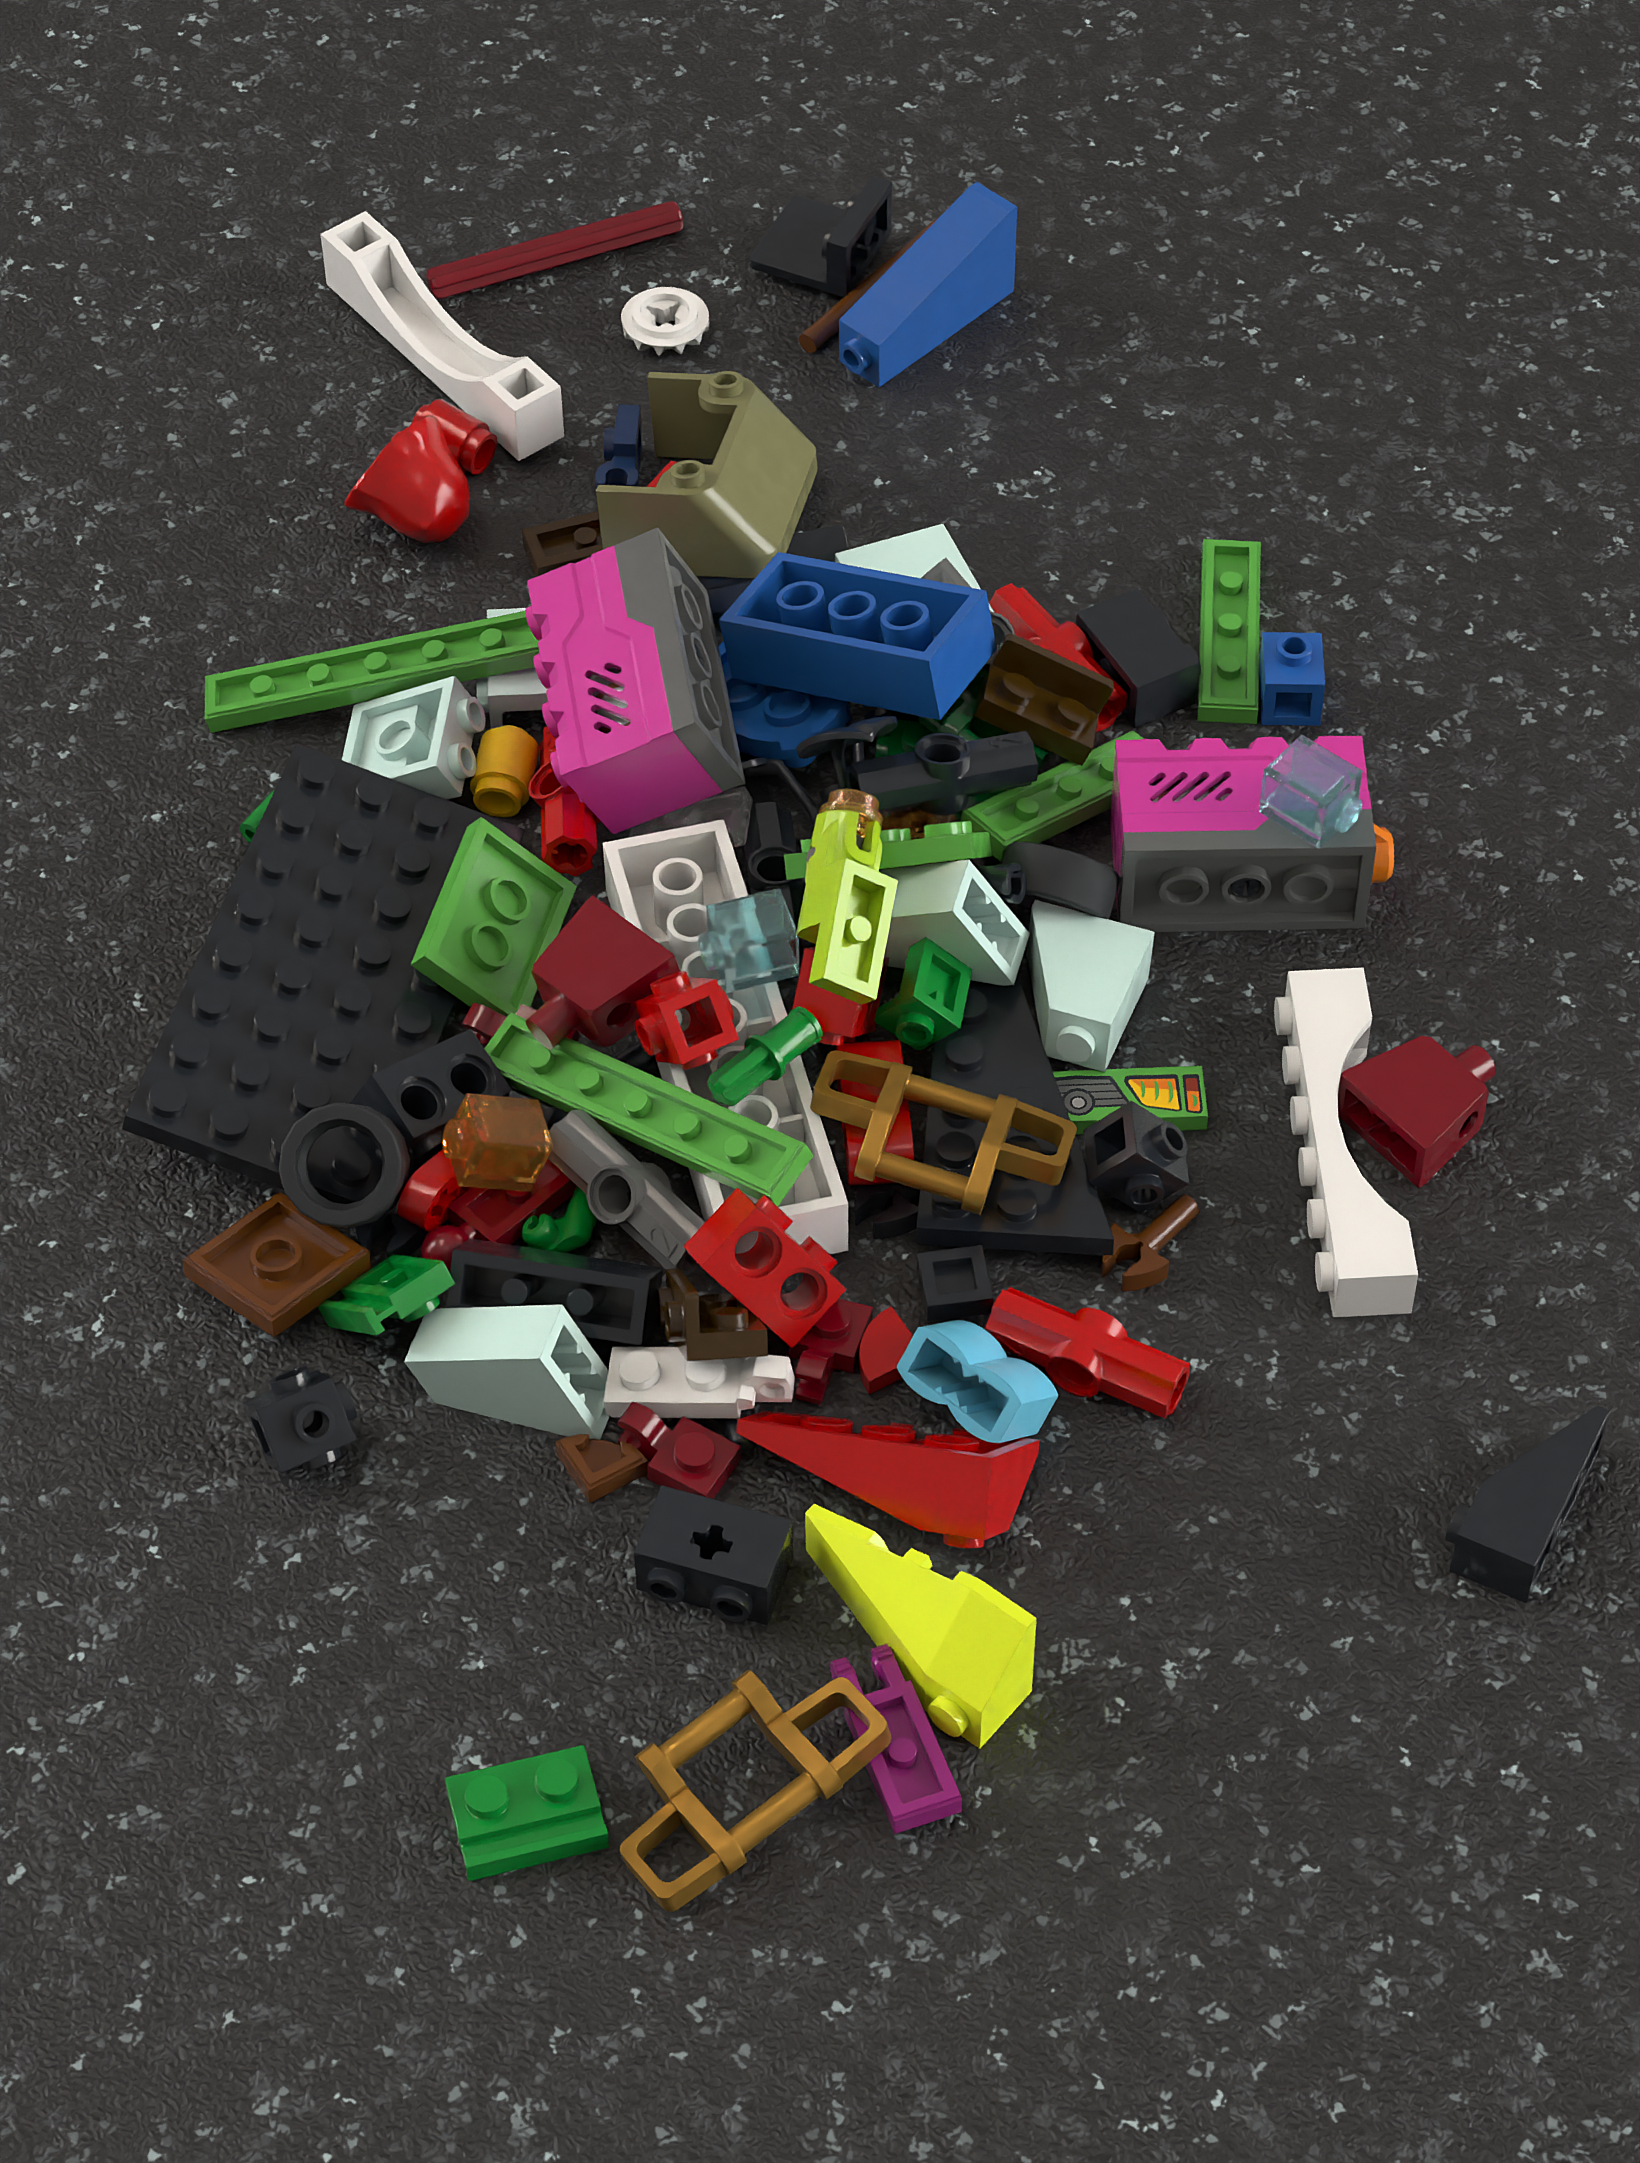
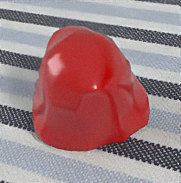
[344,415,470,543]

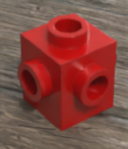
[634,971,739,1070]

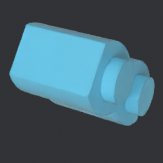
[897,1320,1059,1443]

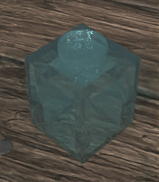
[1259,735,1363,849]
[698,888,799,993]

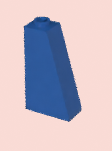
[839,182,1017,387]

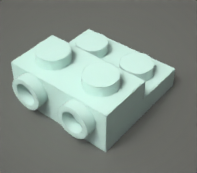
[342,676,485,800]

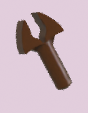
[1101,1195,1199,1292]

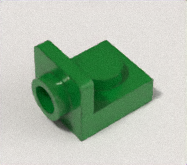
[874,937,973,1050]

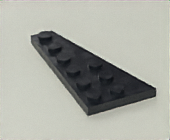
[916,976,1114,1255]

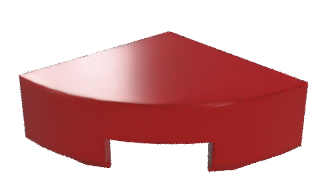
[859,1306,913,1395]

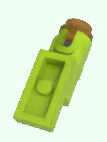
[796,789,898,1005]

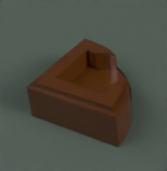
[555,1434,648,1503]

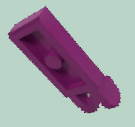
[830,1644,962,1834]

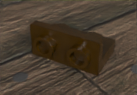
[974,633,1114,766]
[655,1268,768,1361]

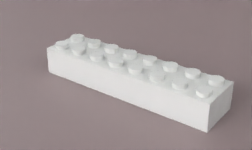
[603,819,848,1254]

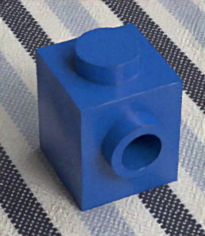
[1259,632,1325,726]

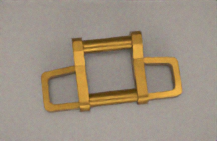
[810,1050,1077,1215]
[620,1669,892,1912]

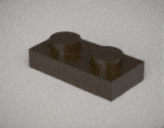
[522,511,603,577]

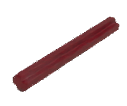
[426,201,683,300]

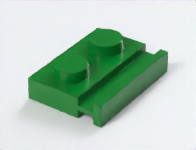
[317,1254,455,1336]
[445,1745,609,1881]

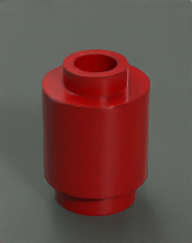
[411,399,498,475]

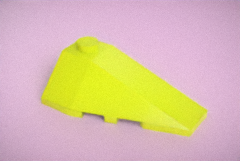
[805,1504,1036,1749]

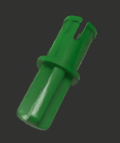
[707,1006,823,1106]

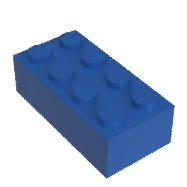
[719,552,997,720]

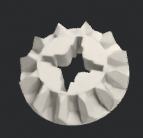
[621,287,709,356]

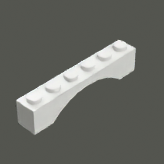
[321,211,564,461]
[1274,967,1418,1317]

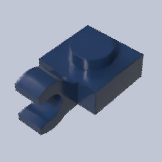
[595,404,643,490]

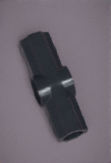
[846,731,1038,817]
[739,802,813,971]

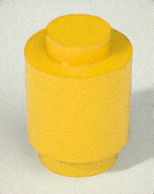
[470,725,540,817]

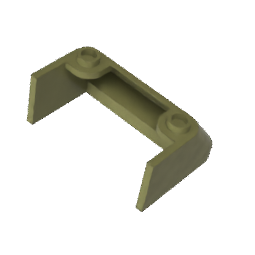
[596,371,817,578]

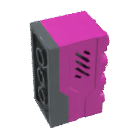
[525,528,745,834]
[1110,736,1394,932]

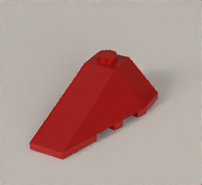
[736,1411,1040,1548]

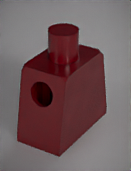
[526,895,680,1049]
[1337,1036,1496,1188]

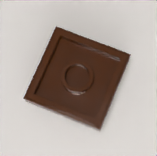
[183,1192,371,1338]

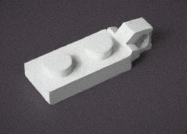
[603,1347,795,1419]

